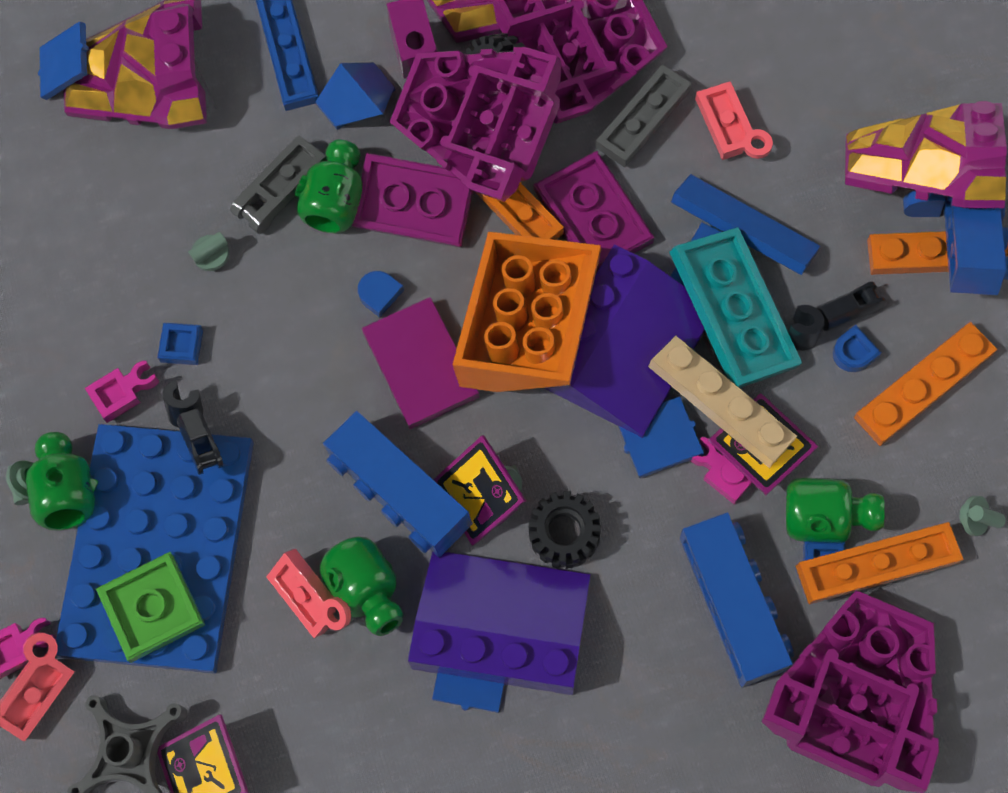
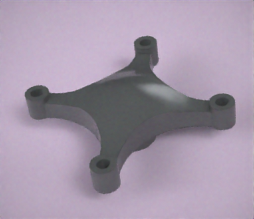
[67,695,187,793]

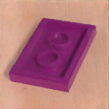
[533,151,655,273]
[352,153,473,248]
[361,297,480,429]

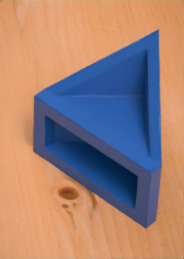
[316,62,395,130]

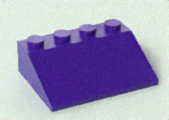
[544,244,705,438]
[408,552,591,695]

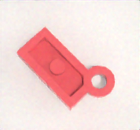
[695,81,773,160]
[266,548,351,638]
[0,632,75,742]

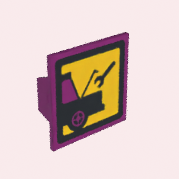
[708,393,818,495]
[433,435,526,546]
[157,714,249,793]

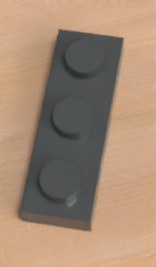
[595,64,692,168]

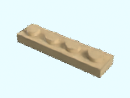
[648,336,797,468]

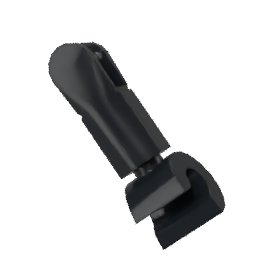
[788,281,887,351]
[162,380,224,475]

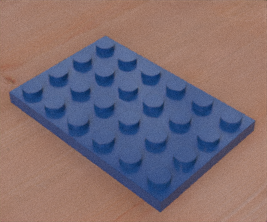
[56,424,254,674]

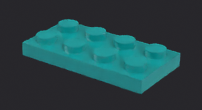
[669,227,803,388]

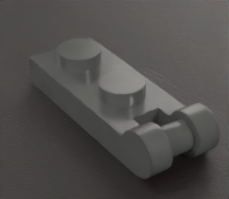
[230,135,327,234]

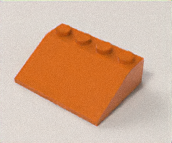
[452,231,601,392]

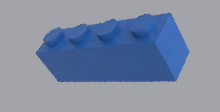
[944,196,1008,295]
[323,411,472,558]
[680,512,794,688]

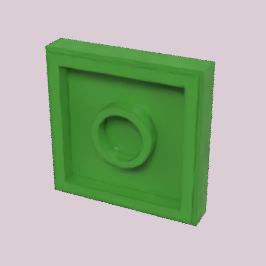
[96,552,205,663]

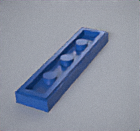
[256,0,319,111]
[671,174,820,275]

